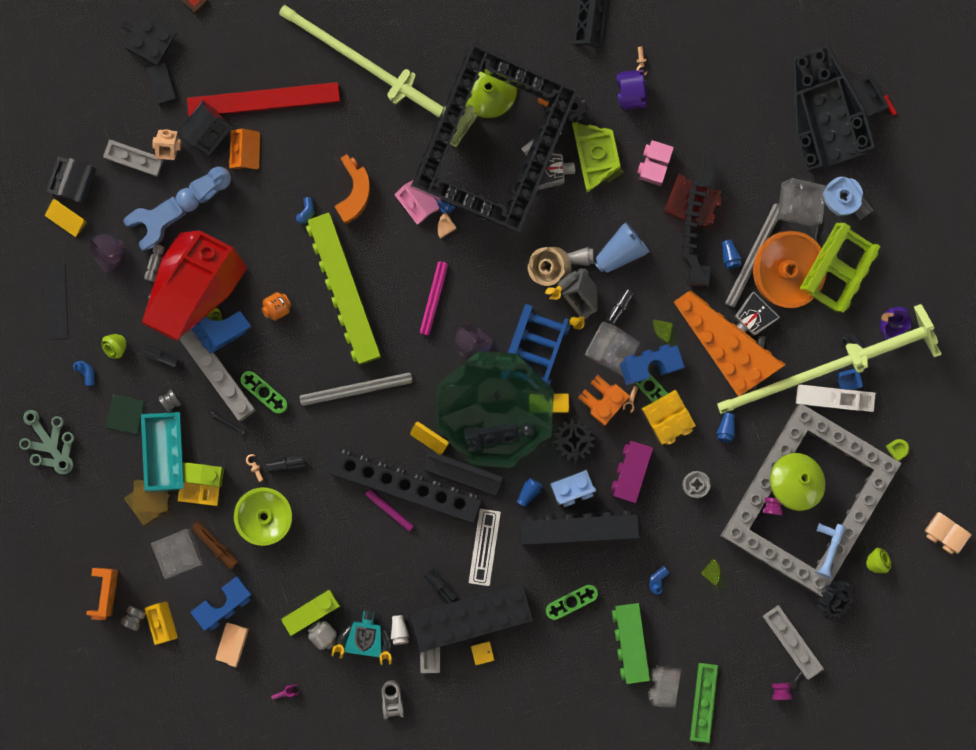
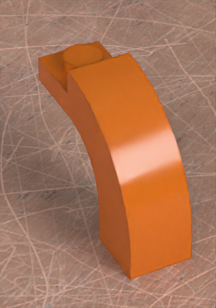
[335,154,370,225]

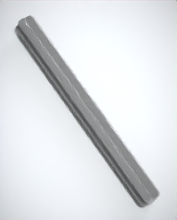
[726,203,783,308]
[300,373,413,406]

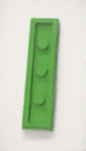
[690,663,718,743]

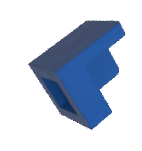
[836,369,863,390]

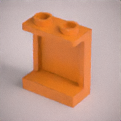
[86,568,118,620]

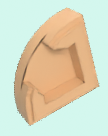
[437,213,456,239]

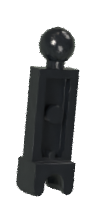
[464,422,536,452]

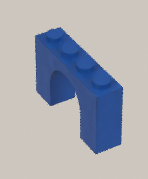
[191,311,251,354]

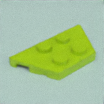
[572,121,620,192]

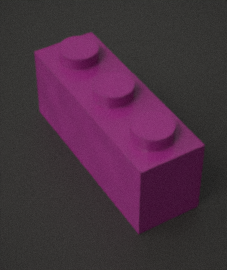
[611,441,653,504]

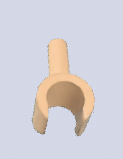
[623,386,638,413]

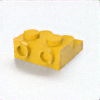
[642,390,696,445]

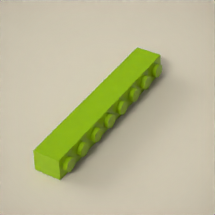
[306,213,381,365]

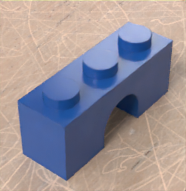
[620,344,684,386]
[190,576,253,631]

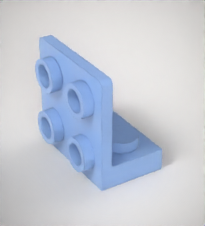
[551,470,596,507]

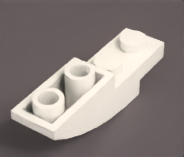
[796,384,876,412]

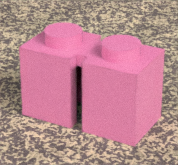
[637,140,674,186]

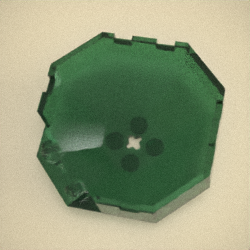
[435,351,554,468]

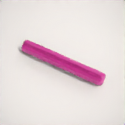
[420,261,448,336]

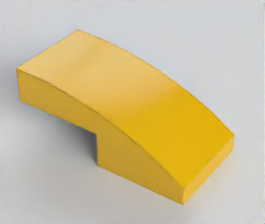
[177,482,220,506]

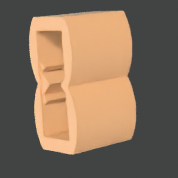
[924,512,972,554]

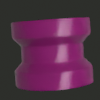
[763,497,783,515]
[772,683,792,700]

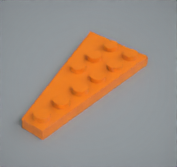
[674,290,786,396]

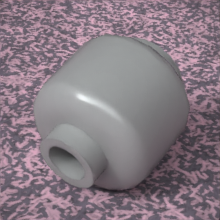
[308,621,337,650]

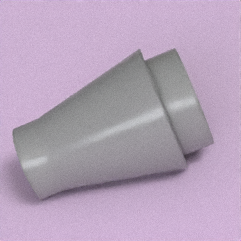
[567,247,595,266]

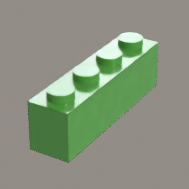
[612,603,650,684]

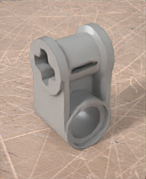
[382,680,404,719]

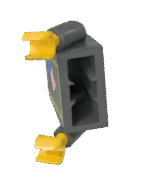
[545,268,597,329]

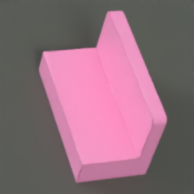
[395,180,439,225]

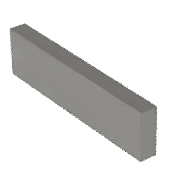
[763,605,824,680]

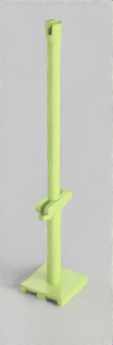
[279,5,477,148]
[717,304,941,414]

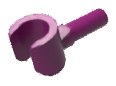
[271,684,300,700]

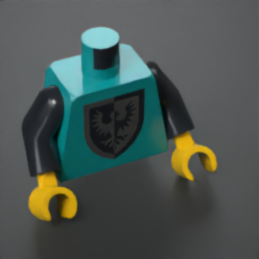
[332,611,392,665]

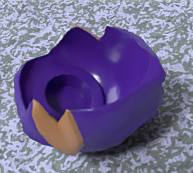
[880,307,912,340]

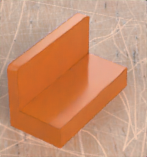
[229,128,260,170]

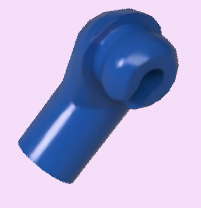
[296,197,315,224]
[73,361,95,386]
[649,566,669,595]

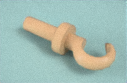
[636,47,647,75]
[246,454,263,482]

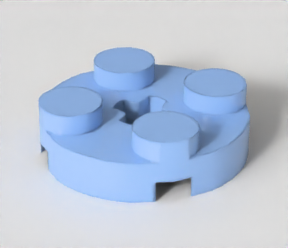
[823,177,863,216]

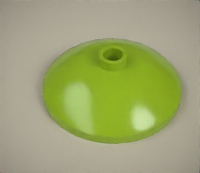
[465,72,517,118]
[770,453,825,511]
[234,487,292,546]

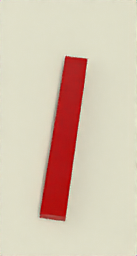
[187,82,340,116]

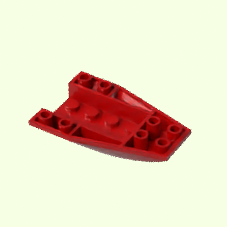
[142,230,247,341]

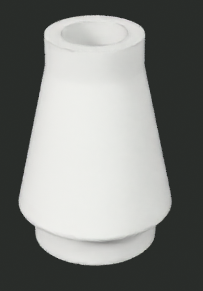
[391,615,410,645]

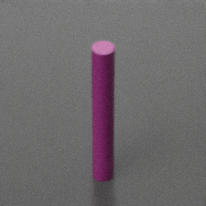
[365,489,413,531]

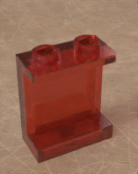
[664,174,723,229]

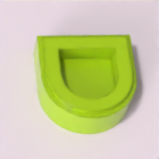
[885,439,909,461]

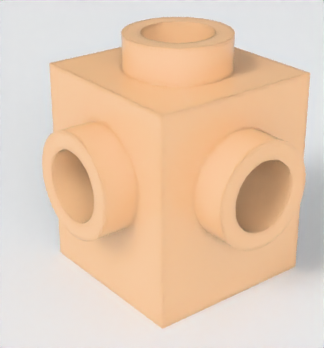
[153,130,181,160]

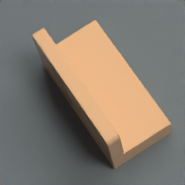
[216,623,249,667]

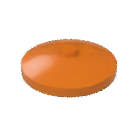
[753,231,827,308]

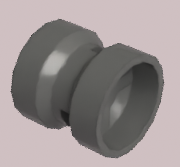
[120,605,146,631]

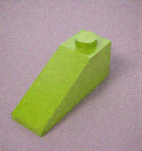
[182,462,224,487]
[281,590,340,636]

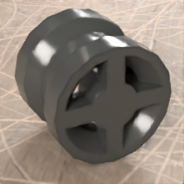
[158,389,182,413]

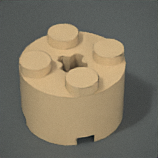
[528,247,572,286]

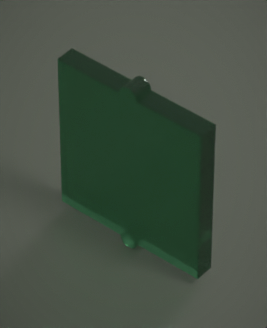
[106,394,144,433]

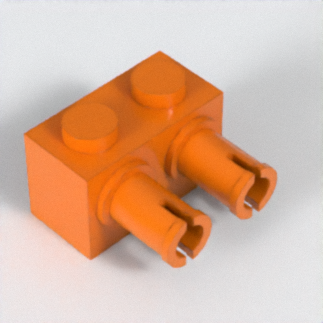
[578,375,630,427]

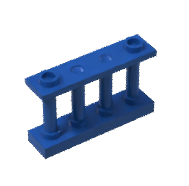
[500,304,571,393]

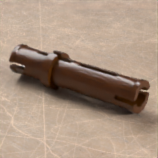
[190,520,239,570]

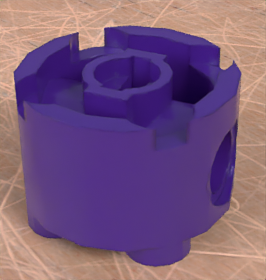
[617,70,647,109]

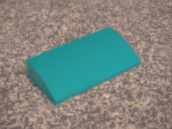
[141,412,184,493]

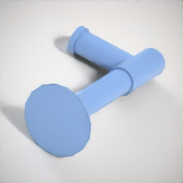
[814,523,845,579]

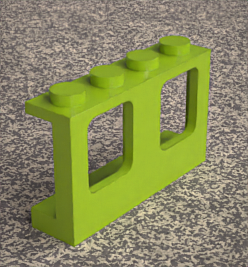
[800,223,881,313]

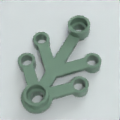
[19,410,75,474]

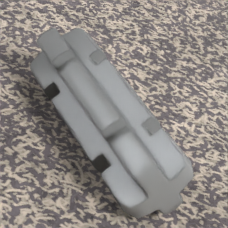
[144,244,164,282]

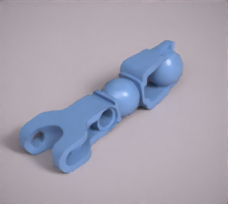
[123,167,231,251]

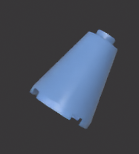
[595,223,649,273]

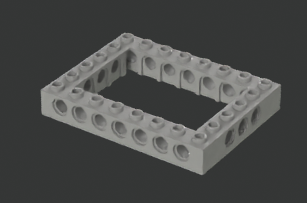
[720,404,901,596]

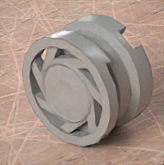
[682,471,710,498]

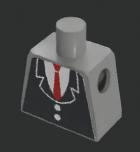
[537,153,575,190]
[734,291,779,337]

